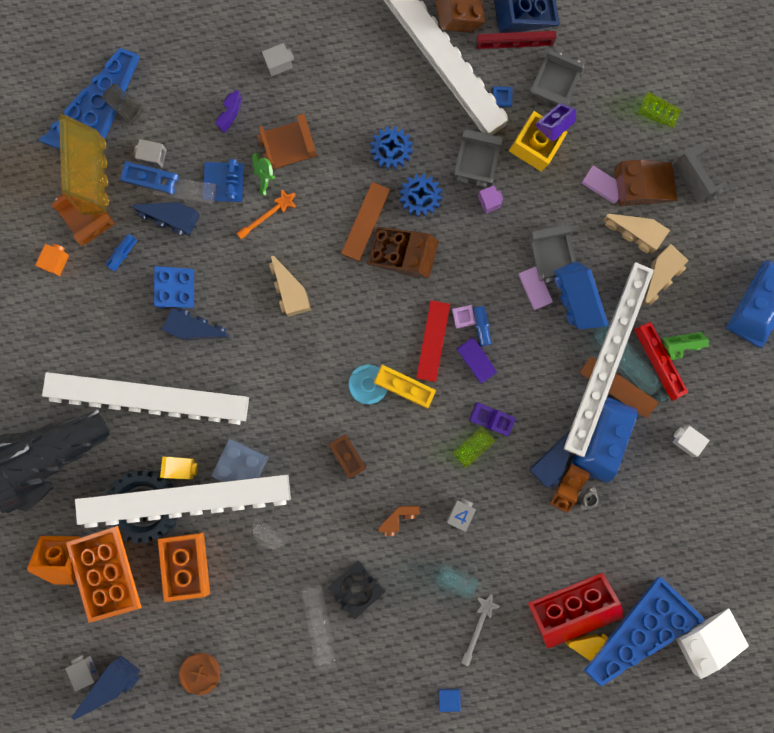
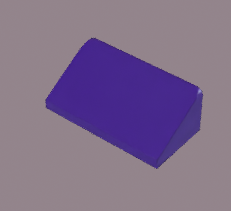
[536,103,576,141]

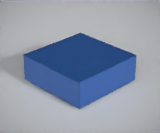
[492,86,512,107]
[439,689,461,712]

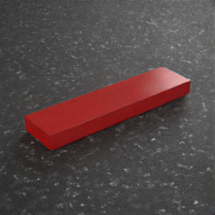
[416,300,450,382]
[634,321,688,401]

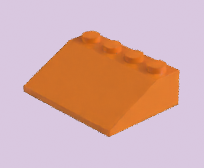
[66,526,142,623]

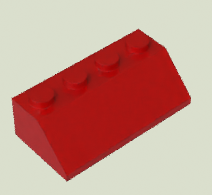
[528,573,624,649]

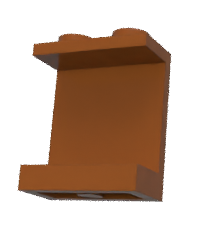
[257,114,317,170]
[51,182,115,246]

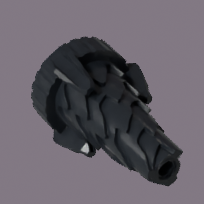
[0,409,110,513]

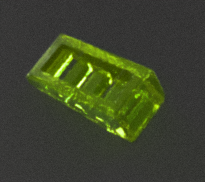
[637,92,681,128]

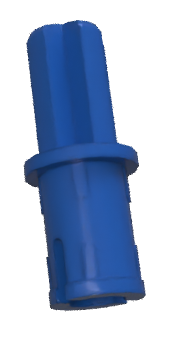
[105,234,137,271]
[474,306,492,347]

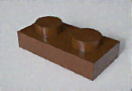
[328,434,367,479]

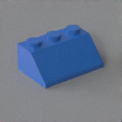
[554,261,608,329]

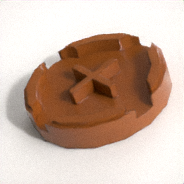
[179,652,221,695]

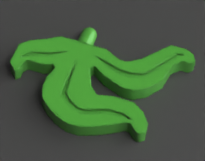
[252,152,275,195]

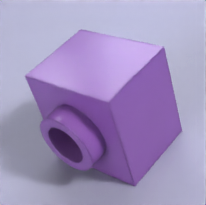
[478,186,503,214]

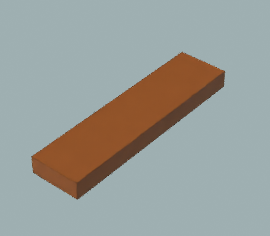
[341,182,390,262]
[579,356,659,419]

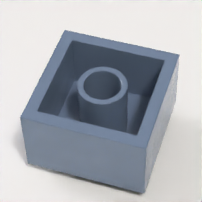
[211,439,269,482]

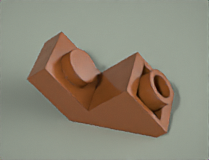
[550,464,590,513]
[379,506,420,536]

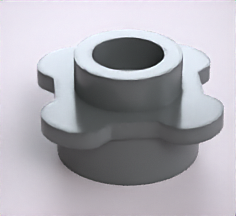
[578,487,599,510]

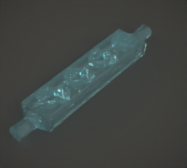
[593,323,669,403]

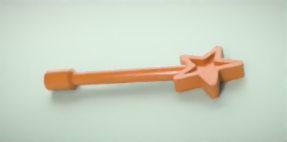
[237,190,296,239]

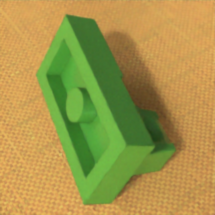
[662,332,709,360]

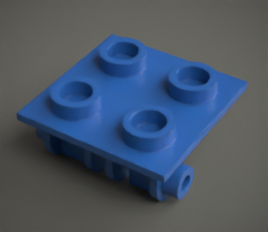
[203,159,244,202]
[154,266,194,309]

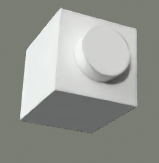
[672,426,710,457]

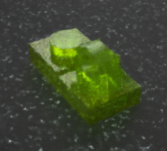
[452,426,495,468]

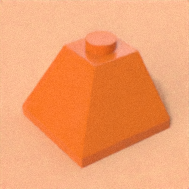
[27,536,80,585]

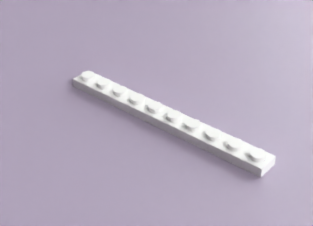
[563,262,654,457]

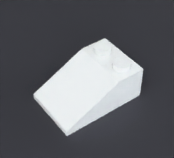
[675,608,749,679]

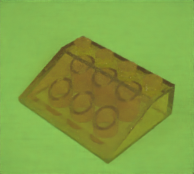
[59,114,109,215]

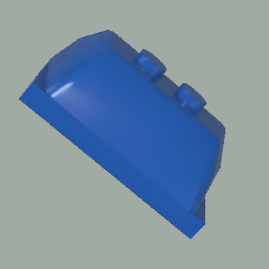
[725,260,774,348]
[569,397,637,483]

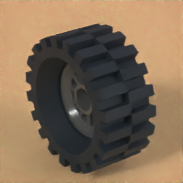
[106,470,180,544]

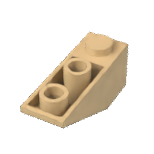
[603,214,670,254]
[641,244,689,306]
[269,256,311,317]

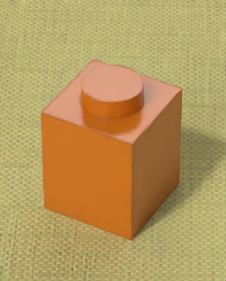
[35,243,69,276]

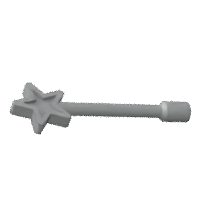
[461,594,499,666]

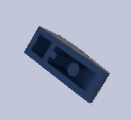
[528,429,571,488]

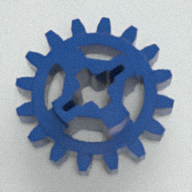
[370,126,413,170]
[400,174,442,218]

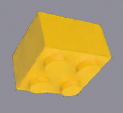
[509,111,567,172]

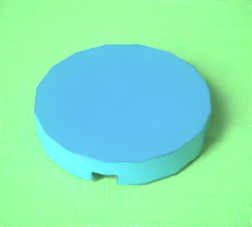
[348,364,387,405]

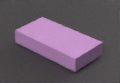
[582,166,619,204]
[518,267,553,310]

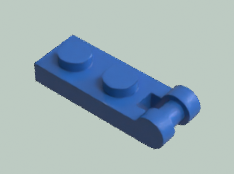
[120,161,179,195]

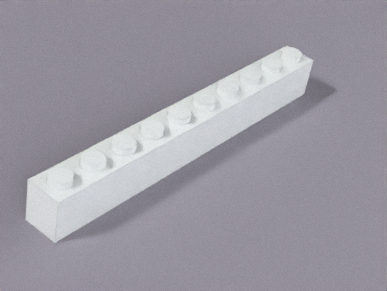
[384,0,508,135]
[42,372,249,425]
[75,475,291,528]

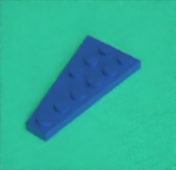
[39,48,140,163]
[583,577,706,686]

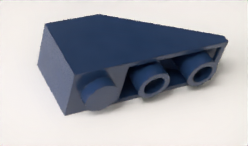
[132,202,200,236]
[162,308,230,340]

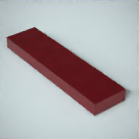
[476,31,557,49]

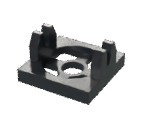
[328,560,385,619]

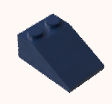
[494,0,560,33]
[71,656,141,720]

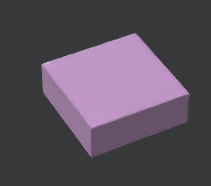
[452,305,476,329]

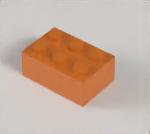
[158,532,210,602]

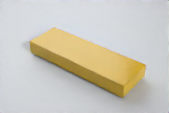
[373,365,436,409]

